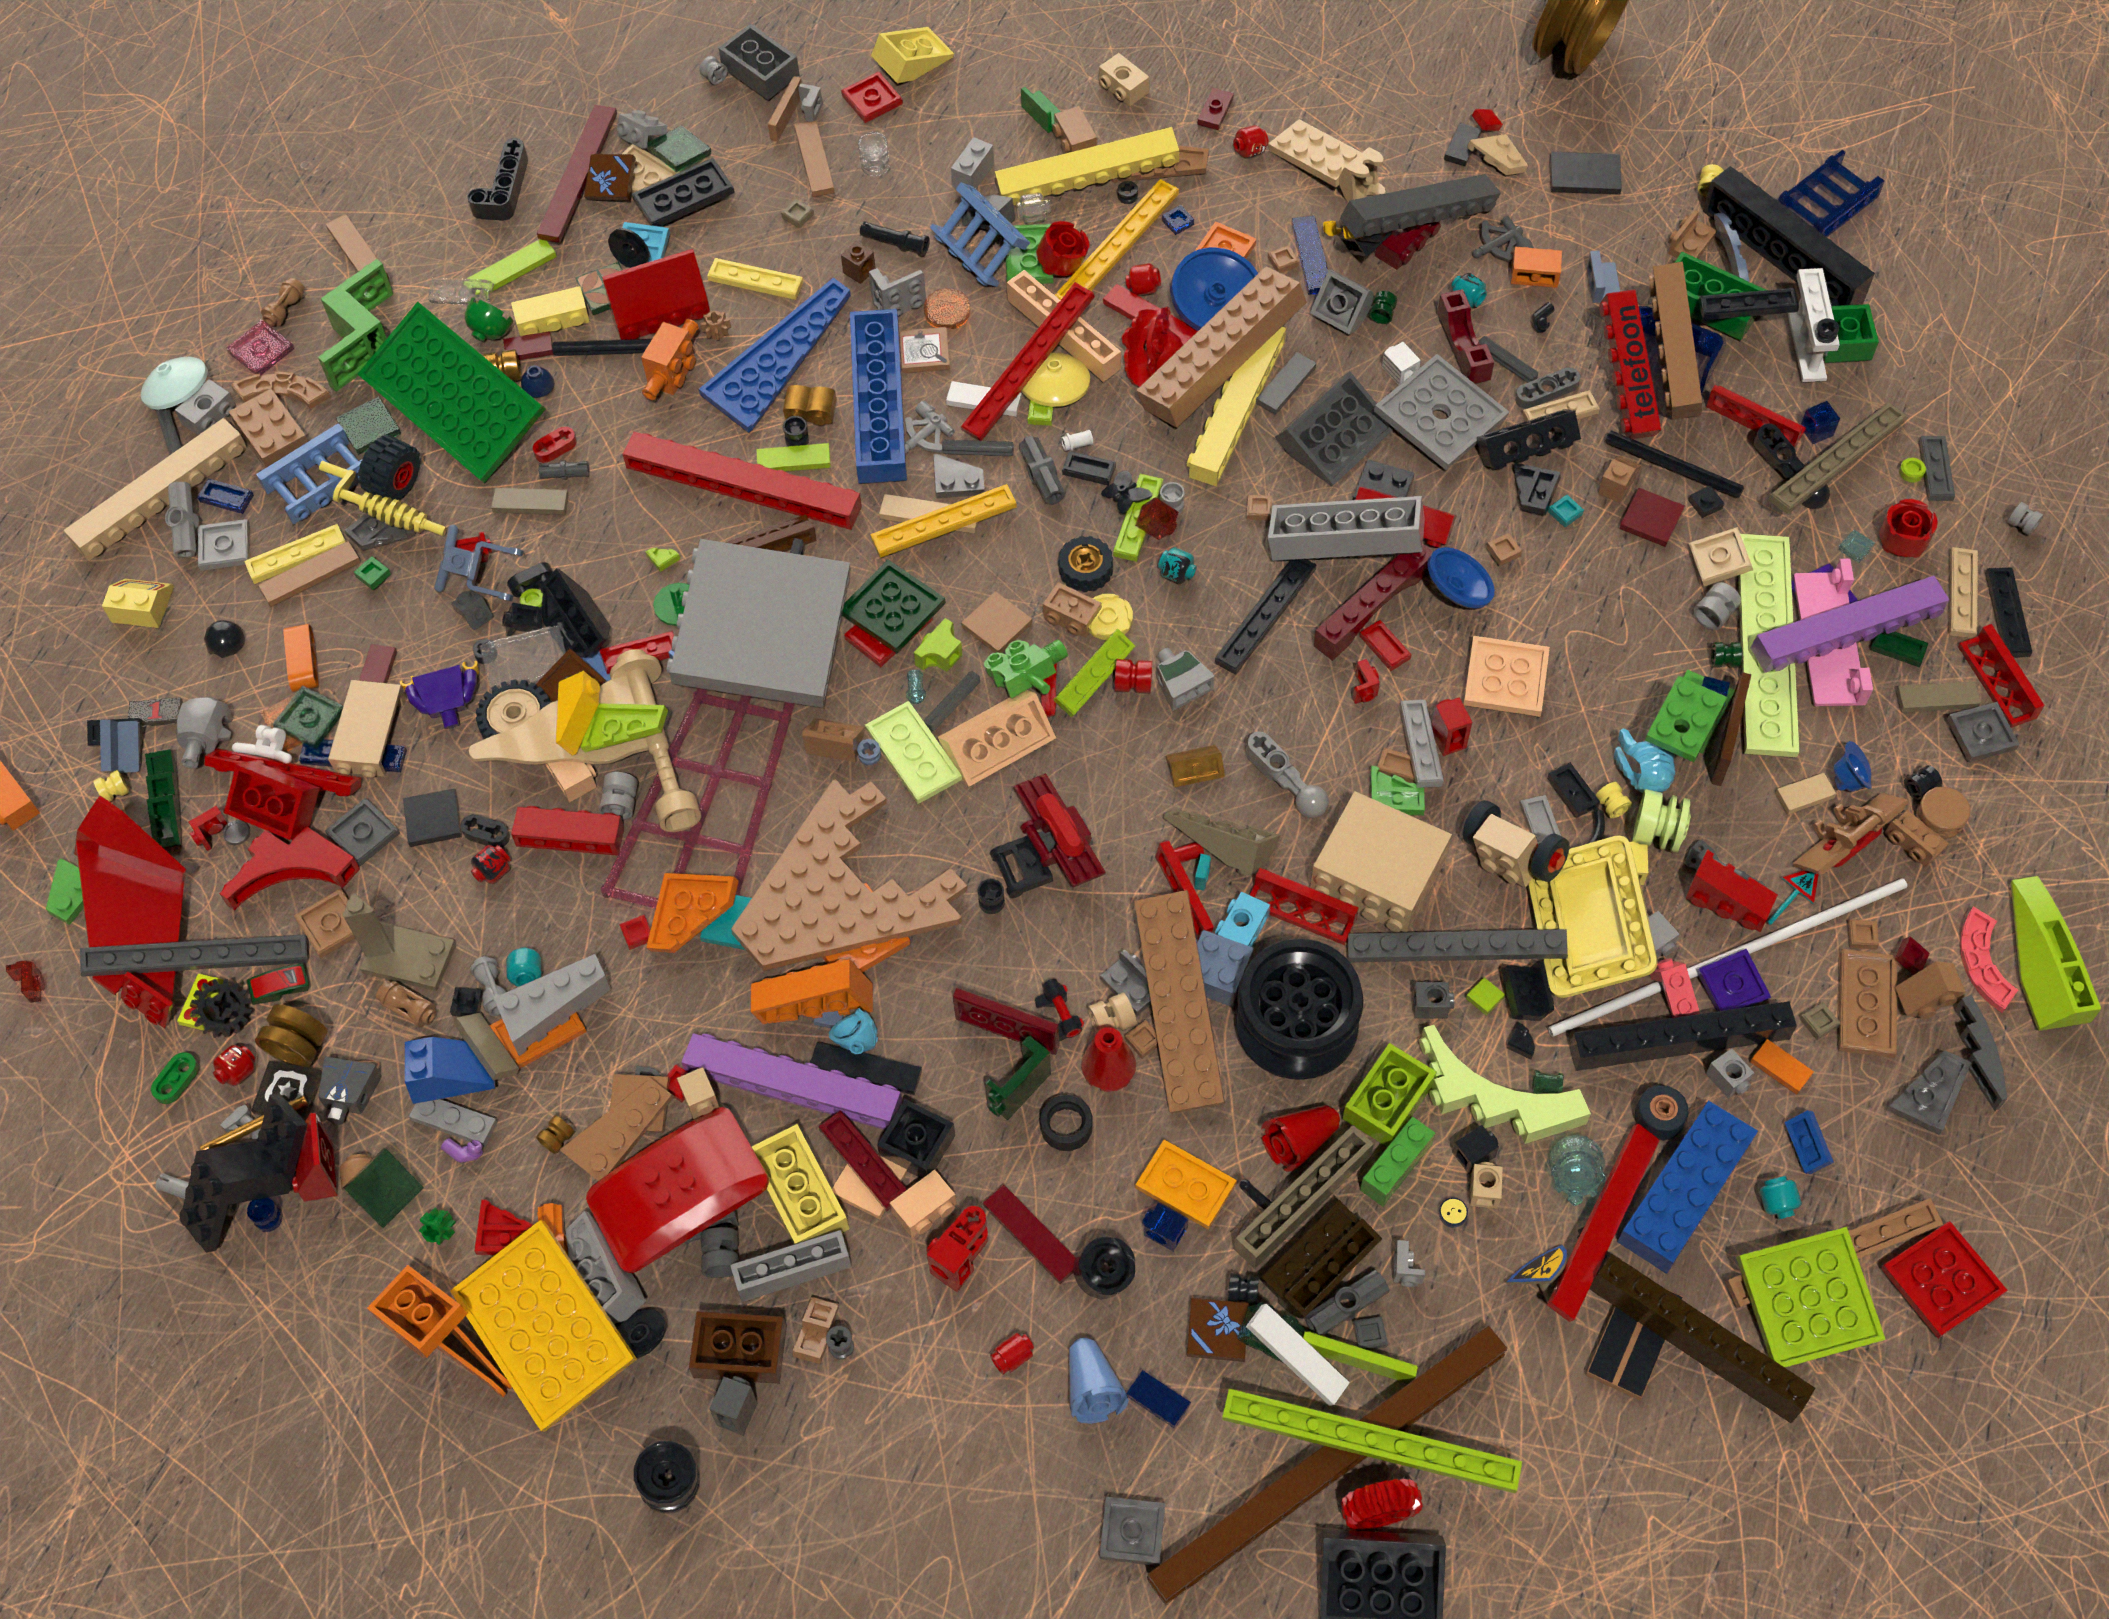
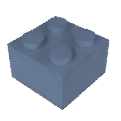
[1197,930,1254,1007]

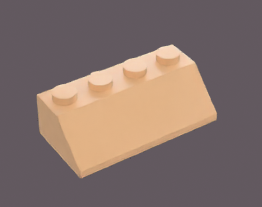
[938,690,1056,787]

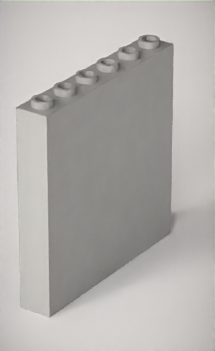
[667,539,850,708]

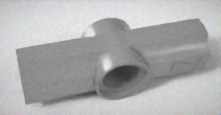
[165,482,199,558]

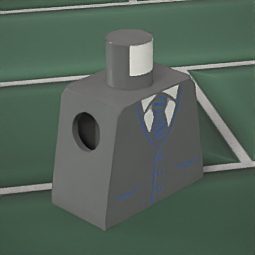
[319,1056,382,1125]

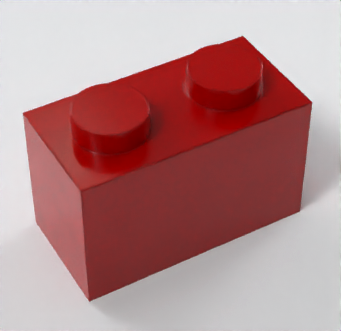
[1431,697,1473,756]

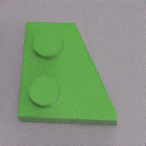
[1370,766,1425,816]
[46,858,84,925]

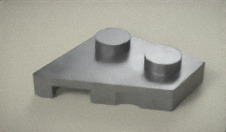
[345,512,415,550]

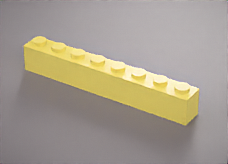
[995,127,1179,205]
[1187,327,1286,486]

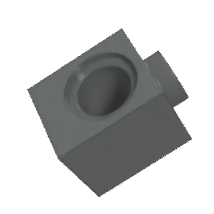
[1413,982,1454,1019]

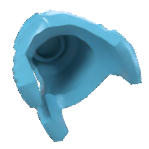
[1614,728,1675,793]

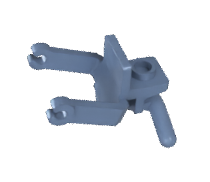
[434,525,524,601]

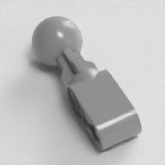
[1246,732,1329,818]

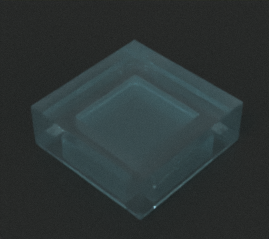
[1838,529,1875,563]

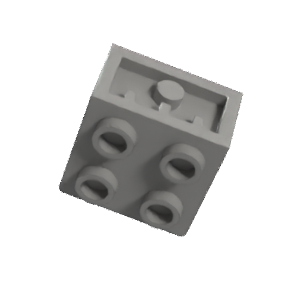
[869,268,926,316]

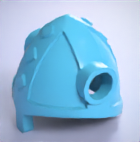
[829,1008,878,1054]

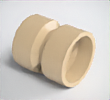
[1088,992,1137,1033]

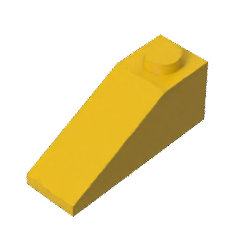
[556,671,600,756]

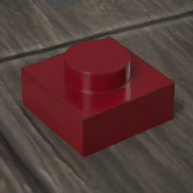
[1895,936,1930,975]

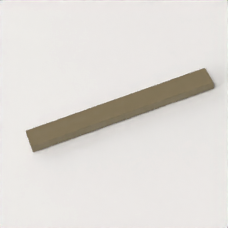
[1768,402,1908,515]

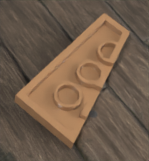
[1112,139,1209,183]
[560,1078,674,1181]

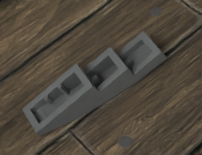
[1955,995,2007,1111]

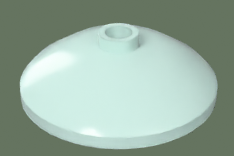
[141,357,208,410]

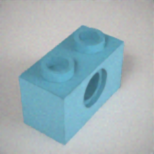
[1215,892,1270,947]

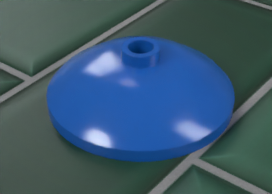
[1428,547,1495,608]

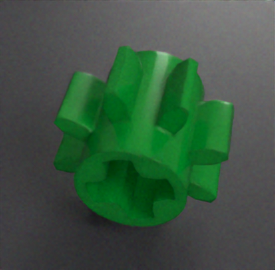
[419,1207,456,1245]

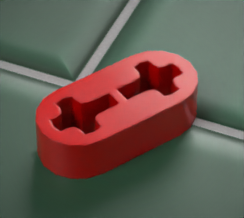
[533,427,577,463]

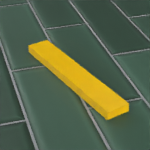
[870,484,1017,558]

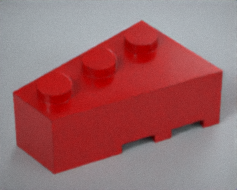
[1686,849,1778,932]

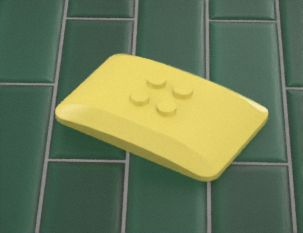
[1529,836,1657,998]

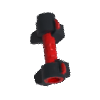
[1035,979,1084,1042]

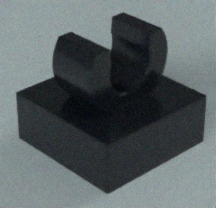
[450,987,483,1017]

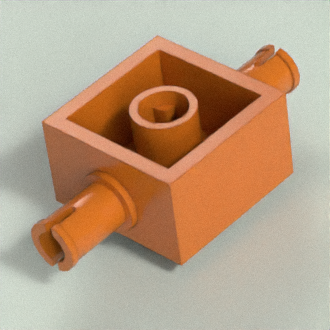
[641,319,699,400]

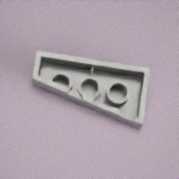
[494,954,611,1056]

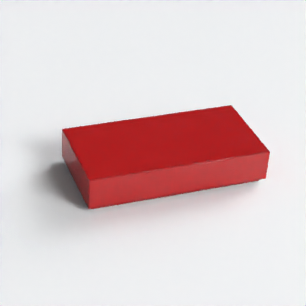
[1359,620,1411,671]

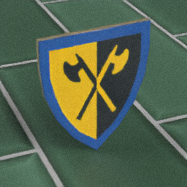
[1506,1245,1568,1302]

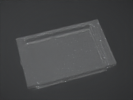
[479,625,566,693]

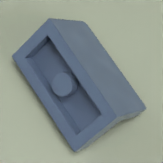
[1587,251,1620,303]
[100,720,141,774]

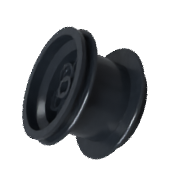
[1236,939,1364,1080]

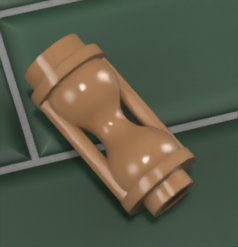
[261,278,305,326]
[376,981,436,1027]

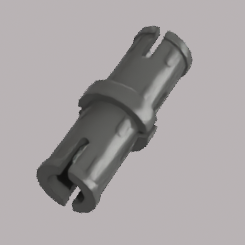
[538,460,590,480]

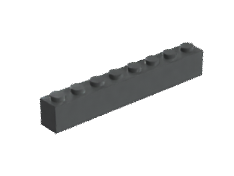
[1340,174,1501,238]

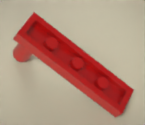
[1155,840,1214,940]

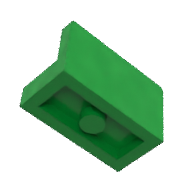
[1021,87,1061,133]

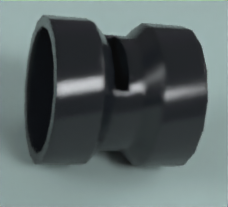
[783,416,809,446]
[1904,765,1943,800]
[978,879,1005,914]
[1228,1273,1259,1305]

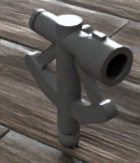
[1472,216,1534,262]

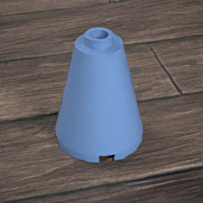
[1069,1338,1129,1424]

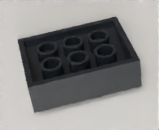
[1320,1529,1446,1619]

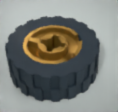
[1058,536,1113,592]

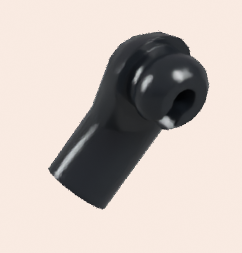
[1532,302,1555,332]

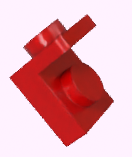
[188,806,228,851]

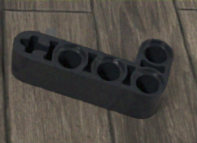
[467,138,528,221]

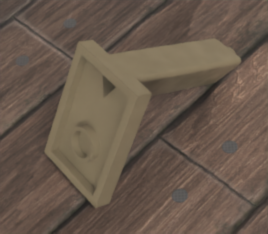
[343,893,456,991]

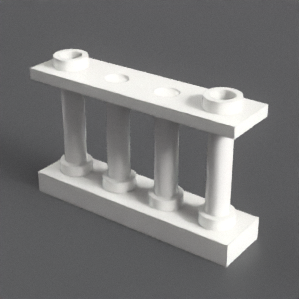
[1788,268,1840,382]

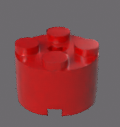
[1036,221,1090,276]
[1879,499,1938,558]

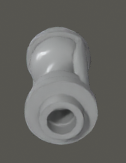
[470,956,506,1016]

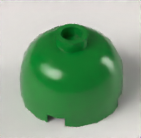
[464,297,514,342]

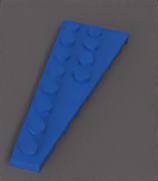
[699,278,851,433]

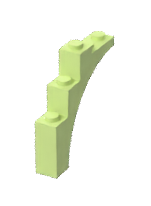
[1419,1025,1591,1144]

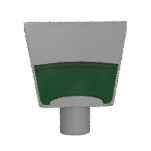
[1157,648,1214,711]

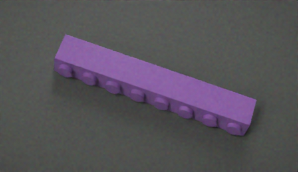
[1750,576,1949,673]
[681,1033,902,1130]

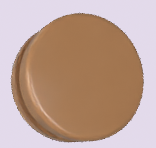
[1916,787,1970,839]

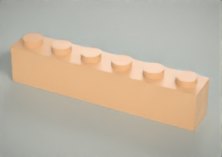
[1007,270,1121,382]

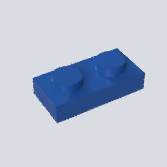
[1784,1110,1834,1174]

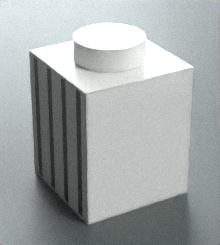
[1382,342,1421,385]

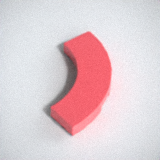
[1960,906,2018,1013]

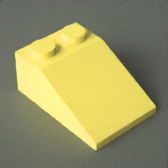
[871,27,954,83]

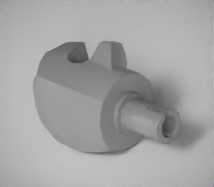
[176,697,232,768]

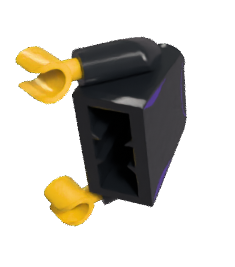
[1323,221,1392,257]

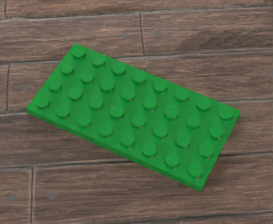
[358,302,546,483]

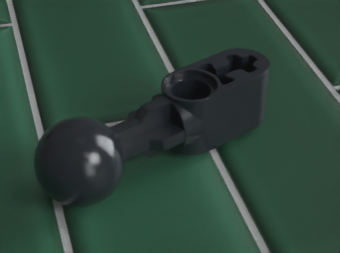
[1754,424,1830,509]

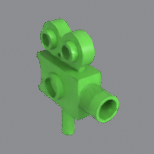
[984,639,1068,699]

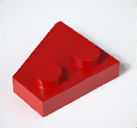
[474,1199,533,1255]

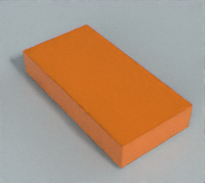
[1750,1039,1814,1095]

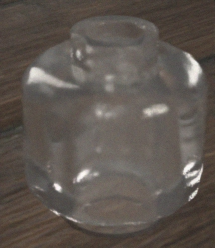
[1016,193,1051,225]

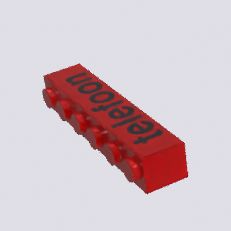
[1599,290,1661,439]

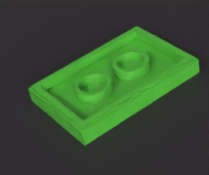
[1006,224,1054,284]

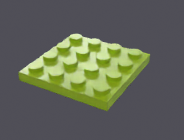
[1736,1227,1886,1367]

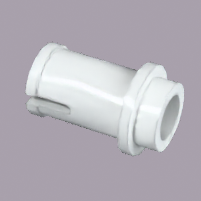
[1061,430,1093,452]

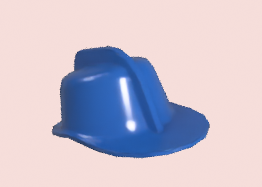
[1833,741,1872,792]

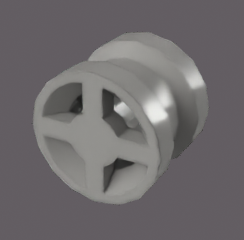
[699,56,728,85]

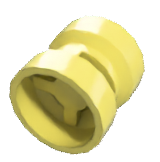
[1698,164,1724,197]
[93,770,130,802]
[1596,782,1632,819]

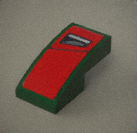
[247,963,309,1005]

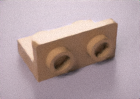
[1668,210,1717,259]
[1043,582,1102,638]
[1885,810,1949,868]

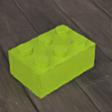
[1343,1043,1437,1147]

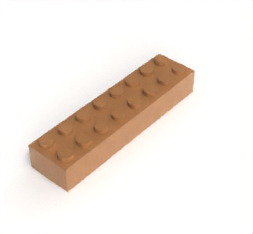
[1136,266,1307,427]

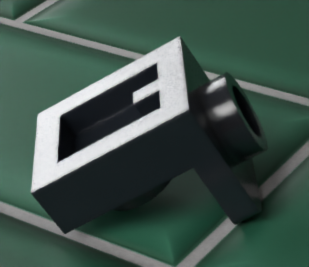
[502,602,542,636]

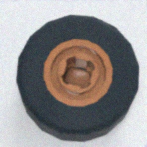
[1635,1085,1689,1141]

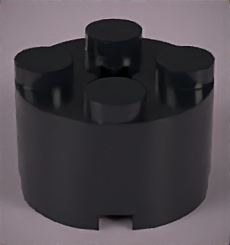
[1073,1237,1136,1300]

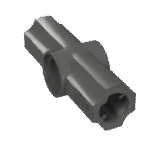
[1019,436,1065,505]
[1304,1270,1390,1336]

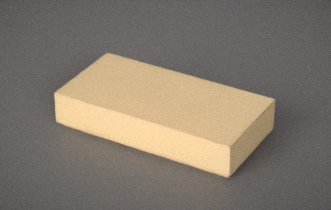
[1775,773,1836,815]

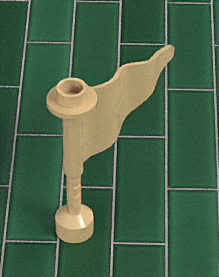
[469,649,701,832]

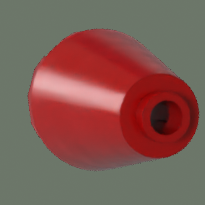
[1081,1027,1136,1092]
[1261,1105,1340,1172]

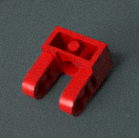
[926,1206,989,1292]

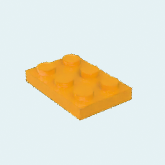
[1135,1140,1237,1230]

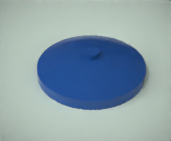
[1170,247,1258,331]

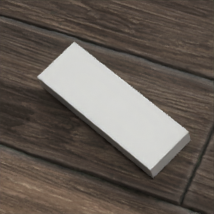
[946,381,1022,417]

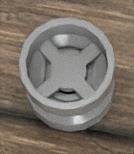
[1160,482,1185,516]
[2007,502,2044,536]

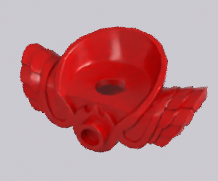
[1122,307,1183,388]

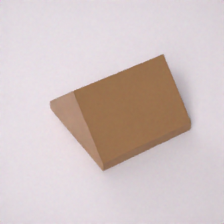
[802,718,865,762]

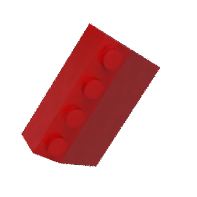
[602,249,710,340]

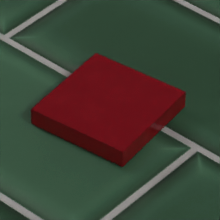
[1619,488,1685,547]

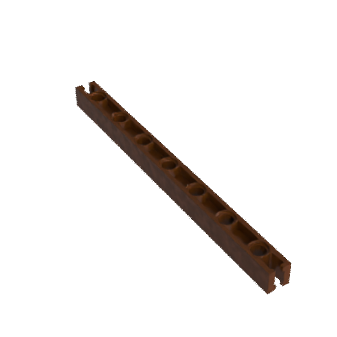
[1148,1326,1508,1606]

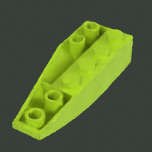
[2011,876,2101,1031]

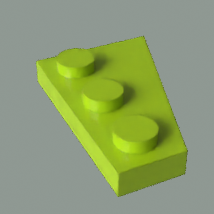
[581,703,668,752]

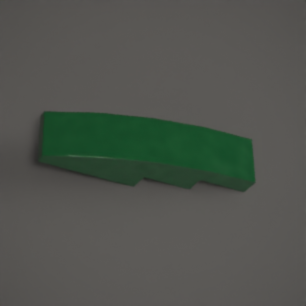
[145,749,181,848]

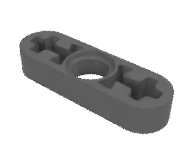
[1515,367,1581,409]

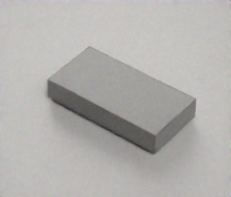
[1520,795,1561,846]

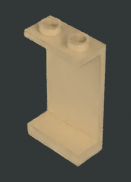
[328,680,407,778]

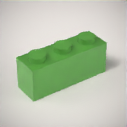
[1360,1116,1435,1207]

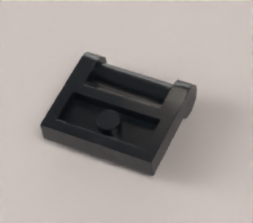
[989,836,1053,898]

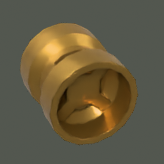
[536,1115,575,1154]

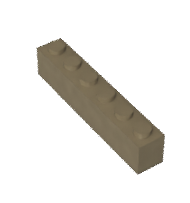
[1234,1125,1374,1269]

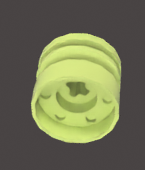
[1632,789,1691,853]

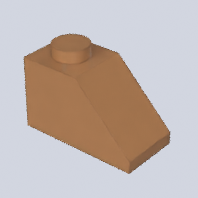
[1598,456,1642,503]

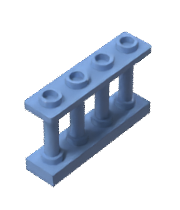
[930,182,1030,287]
[256,423,362,524]

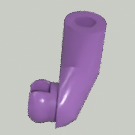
[441,1138,483,1163]

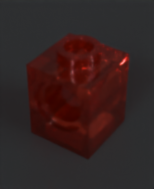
[1135,497,1179,540]

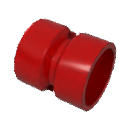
[1115,659,1153,693]

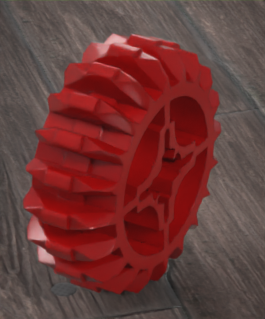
[1341,1478,1423,1530]

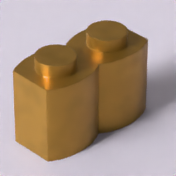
[783,385,837,426]

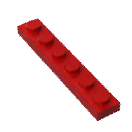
[205,748,361,796]

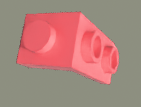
[1650,958,1700,1018]

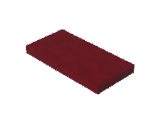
[953,988,1060,1055]

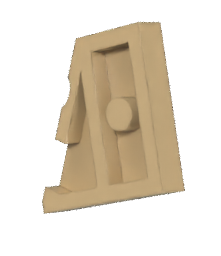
[1467,134,1528,175]

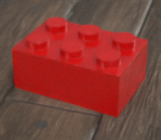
[224,761,320,840]

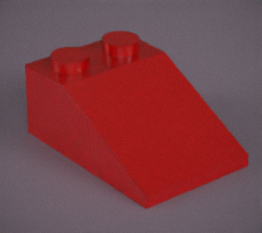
[292,1113,338,1202]

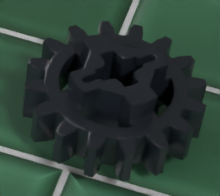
[190,979,252,1038]

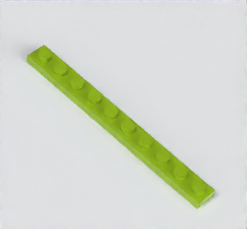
[1222,1388,1522,1494]

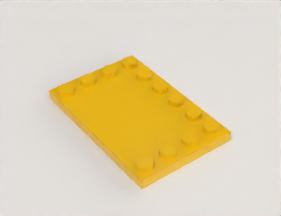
[450,1220,637,1432]

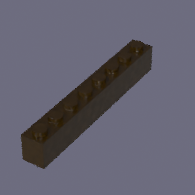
[1589,1253,1816,1423]

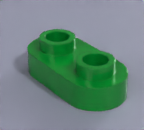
[151,1052,199,1104]

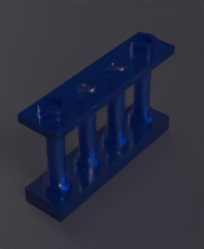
[1778,150,1885,237]

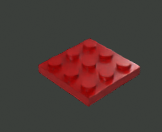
[1881,1221,2008,1339]

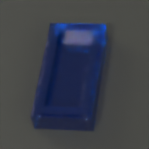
[197,478,254,514]
[1127,1370,1191,1429]

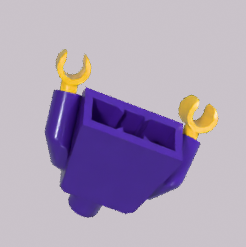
[400,661,479,729]

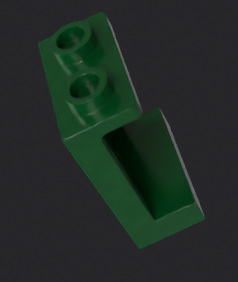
[985,1036,1051,1120]

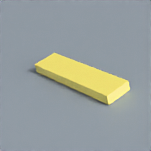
[707,258,803,300]
[244,524,345,584]

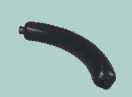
[1587,808,1605,844]
[1239,1179,1273,1210]

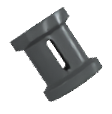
[826,1326,854,1360]

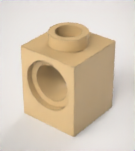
[1470,1162,1503,1209]

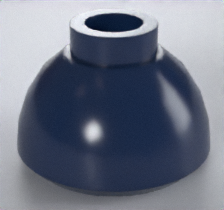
[521,365,554,398]

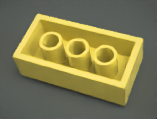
[752,1124,849,1245]

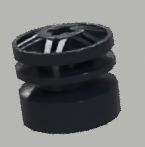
[634,1441,700,1514]

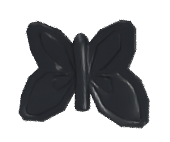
[1101,470,1152,514]

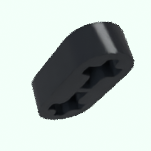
[507,562,553,597]
[460,814,510,848]

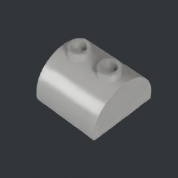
[1310,269,1374,334]

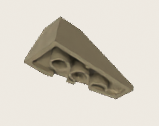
[1164,809,1281,875]

